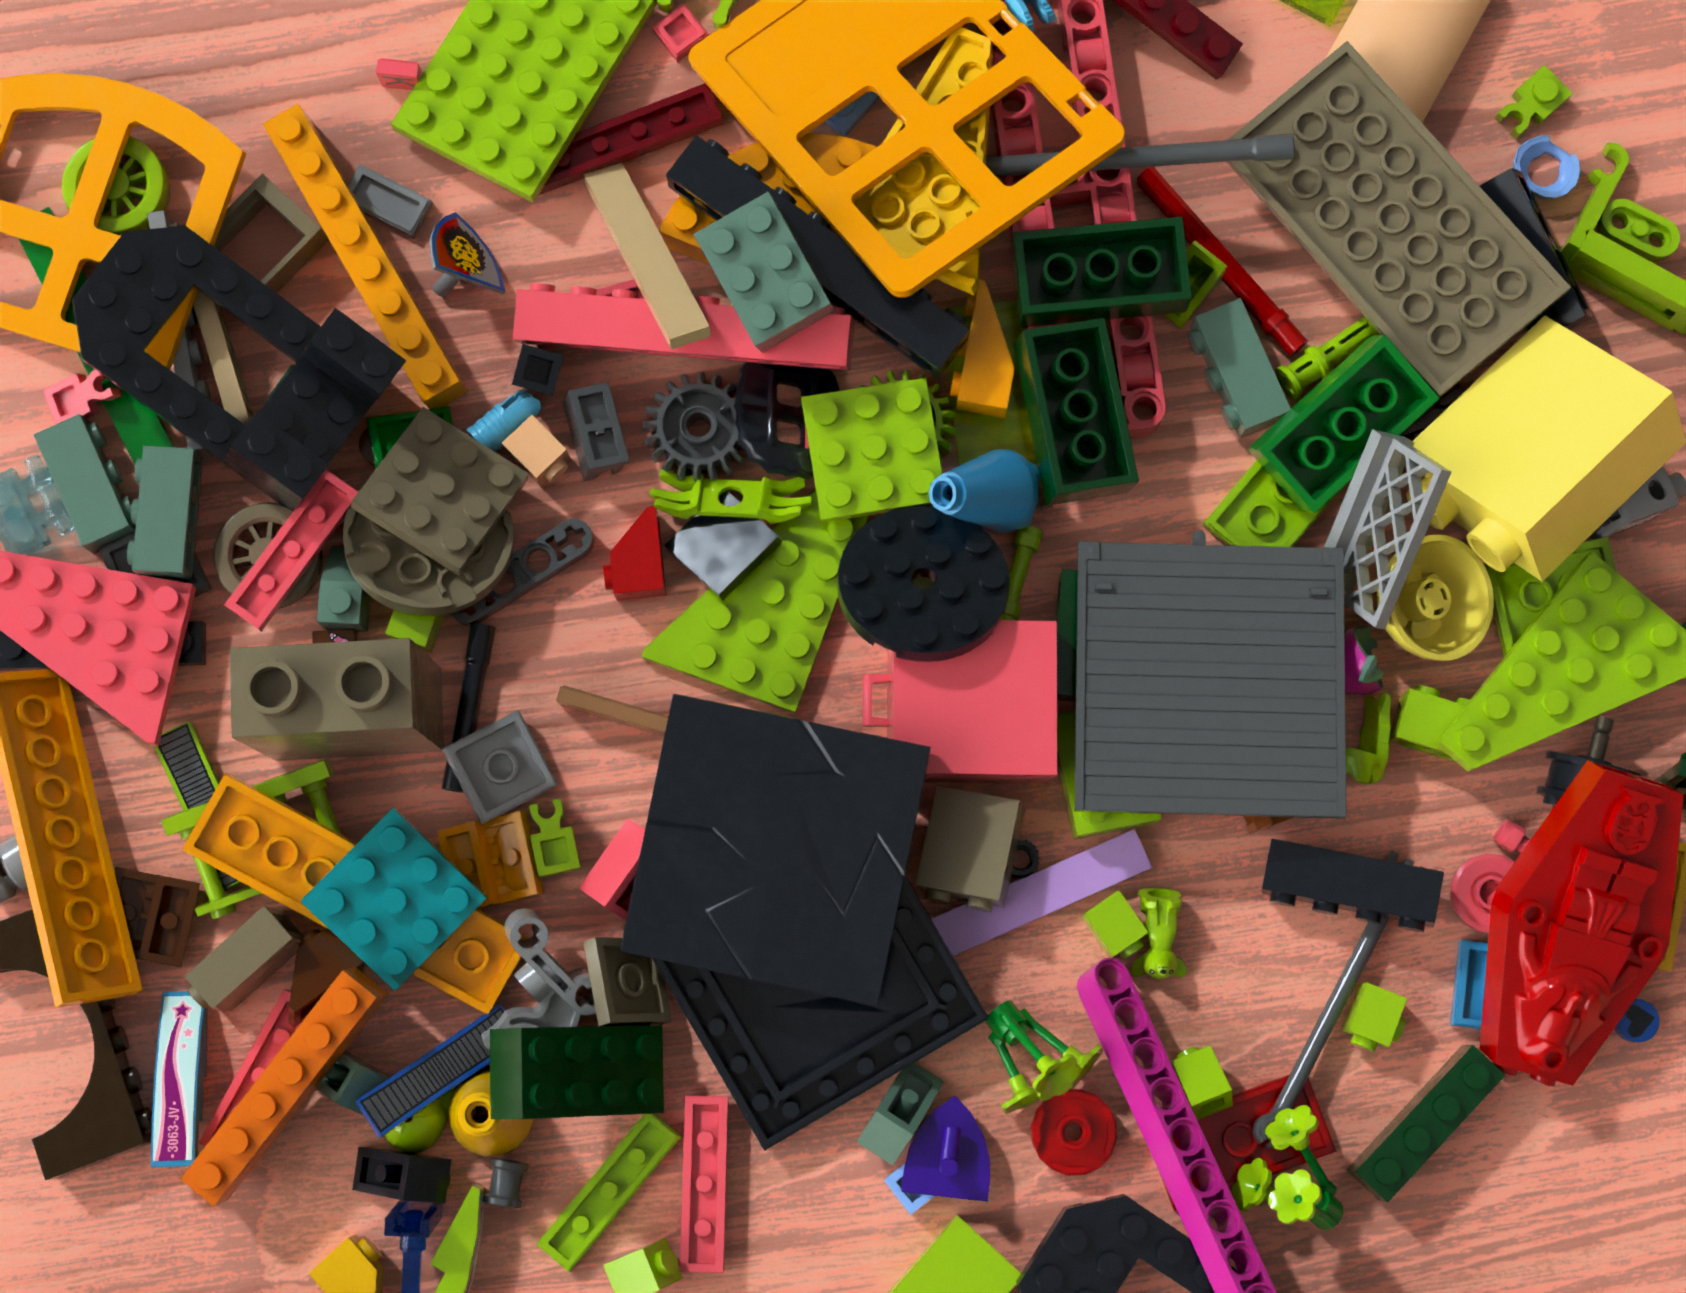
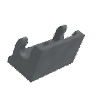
[563,382,630,481]

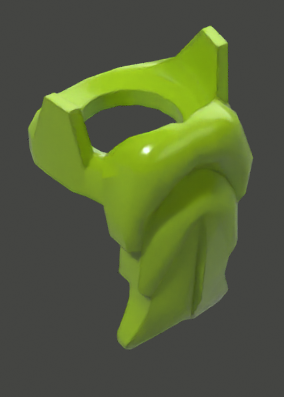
[1346,692,1391,785]

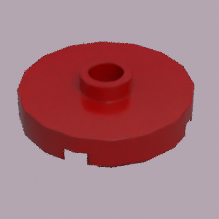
[1031,1089,1117,1176]

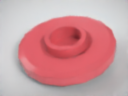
[1450,853,1514,933]

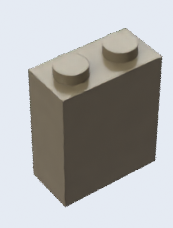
[915,785,1025,912]
[184,906,305,1011]

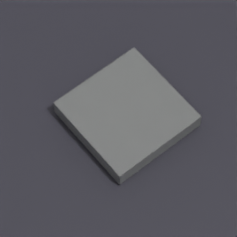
[442,710,558,825]

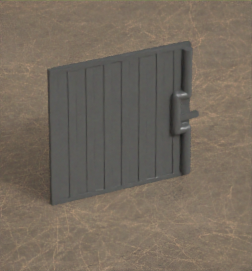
[1074,530,1346,819]

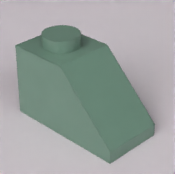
[317,546,371,632]
[316,1050,390,1115]
[856,1063,944,1165]

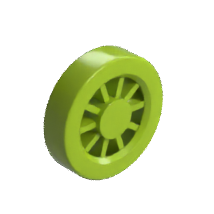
[62,136,170,236]

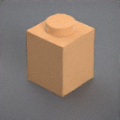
[502,415,571,486]

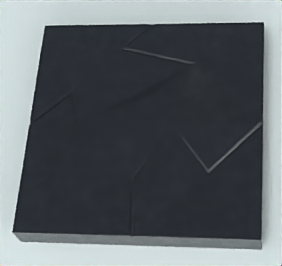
[620,694,931,1006]
[652,875,989,1151]

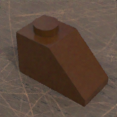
[288,928,364,1028]

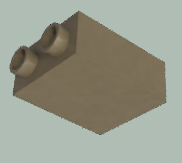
[230,638,444,761]

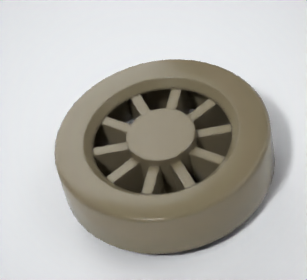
[213,503,323,609]

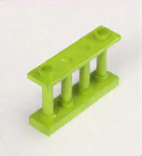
[161,758,341,919]

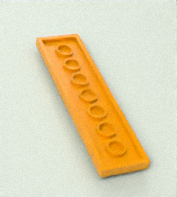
[0,669,143,1008]
[182,772,530,1015]

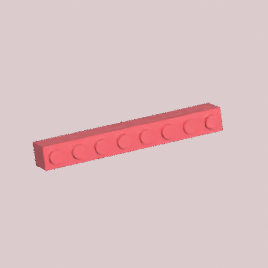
[513,283,855,371]

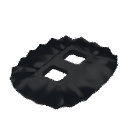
[734,362,840,480]

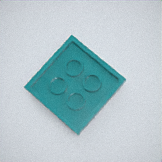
[300,806,487,991]

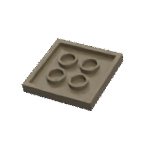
[351,407,529,576]

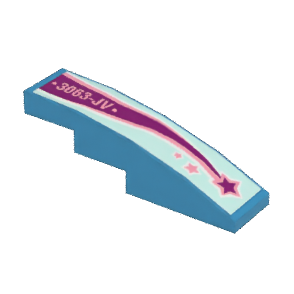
[151,991,207,1167]

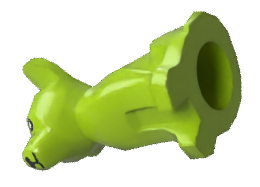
[1131,887,1187,979]

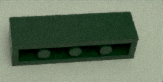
[1346,1045,1506,1203]

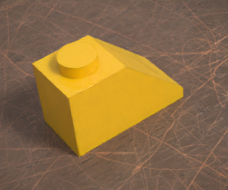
[308,1235,384,1293]

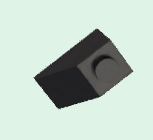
[352,1147,452,1203]

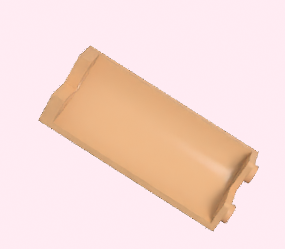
[1326,0,1490,123]

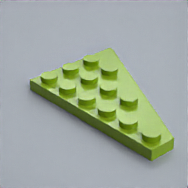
[641,490,869,714]
[1435,551,1686,772]

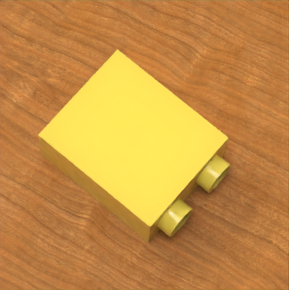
[1406,315,1686,582]

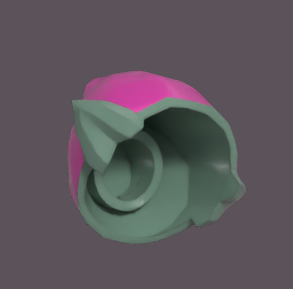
[1344,626,1384,695]

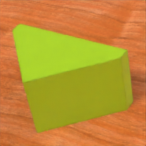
[1163,241,1228,329]

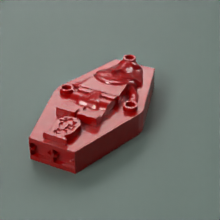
[1479,760,1684,1086]

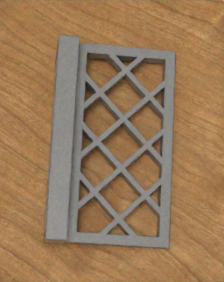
[1324,429,1451,629]

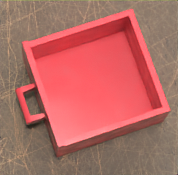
[862,620,1057,783]

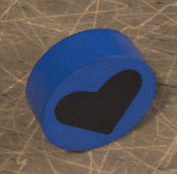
[1614,999,1660,1042]

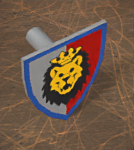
[429,212,505,297]

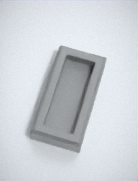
[348,164,433,238]

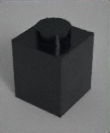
[511,344,564,396]

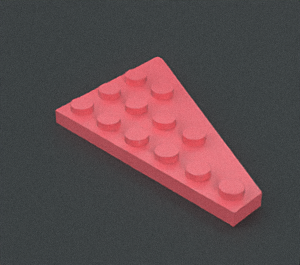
[0,551,196,746]

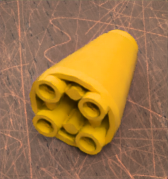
[448,1070,534,1157]

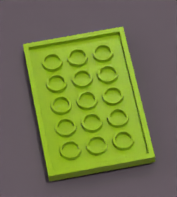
[391,0,657,203]

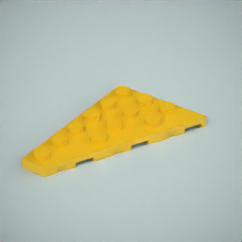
[831,27,993,296]

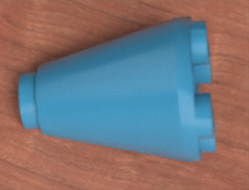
[929,449,1040,533]

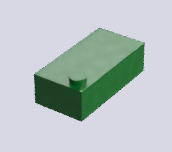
[1247,335,1440,513]

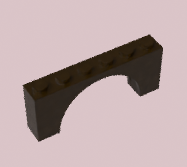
[0,909,152,1180]

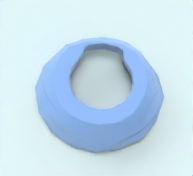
[1513,136,1581,199]

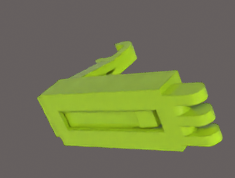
[1560,142,1686,336]

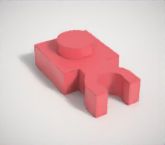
[43,370,121,425]

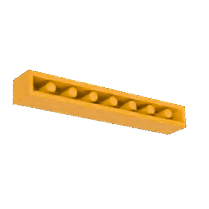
[263,103,468,409]

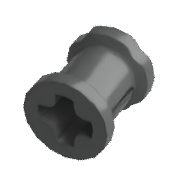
[483,1158,529,1208]

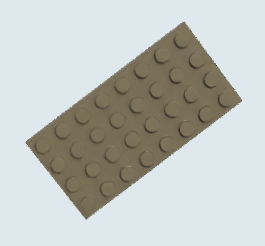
[1227,41,1571,398]

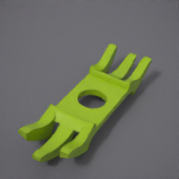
[649,469,812,524]

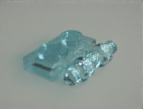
[0,455,75,555]

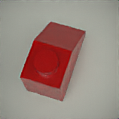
[603,506,667,601]

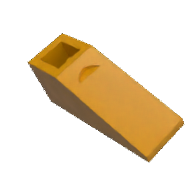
[950,279,1014,418]

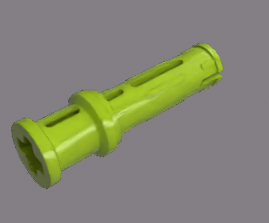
[1275,317,1380,399]

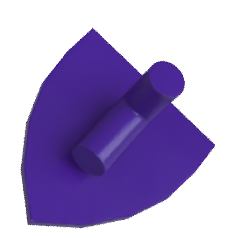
[901,1096,990,1202]

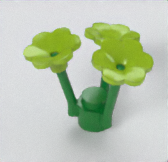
[986,1000,1103,1114]
[1231,1105,1344,1230]

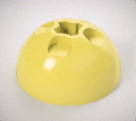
[1377,534,1494,661]

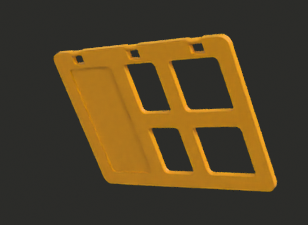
[689,0,1125,298]

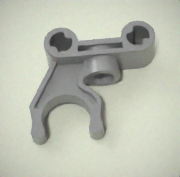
[481,908,596,1050]

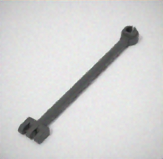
[1252,850,1424,1148]

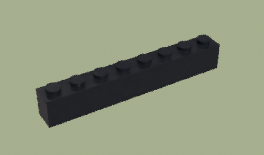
[666,135,970,379]

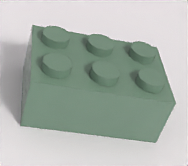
[693,192,836,353]

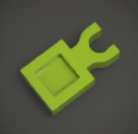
[1495,65,1573,140]
[529,798,581,878]

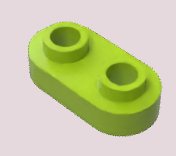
[1597,199,1680,262]

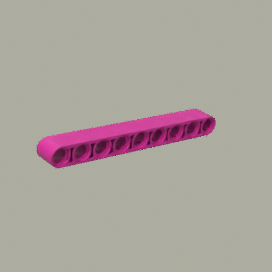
[1077,958,1277,1293]

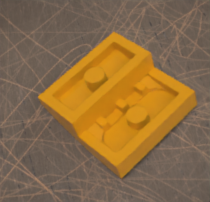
[437,811,544,909]

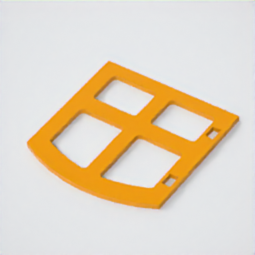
[0,73,246,370]

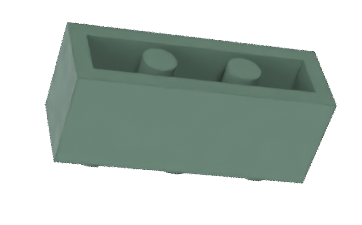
[1188,298,1291,438]
[33,414,136,554]
[127,446,203,580]

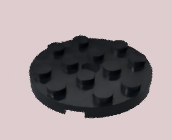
[837,506,1010,662]

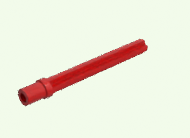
[1137,167,1308,357]

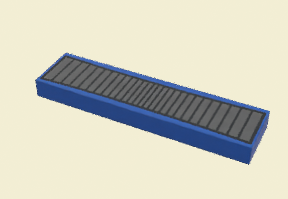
[355,1004,505,1139]

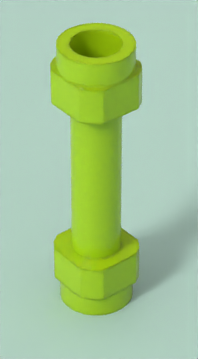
[1000,526,1043,620]

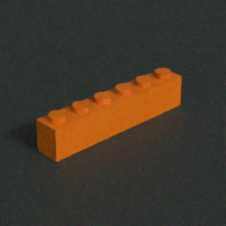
[180,967,389,1207]

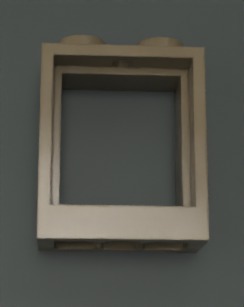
[214,173,329,293]

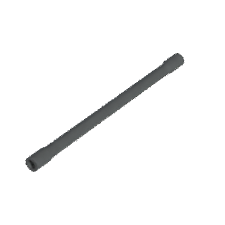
[986,133,1295,177]

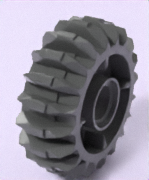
[643,372,745,482]

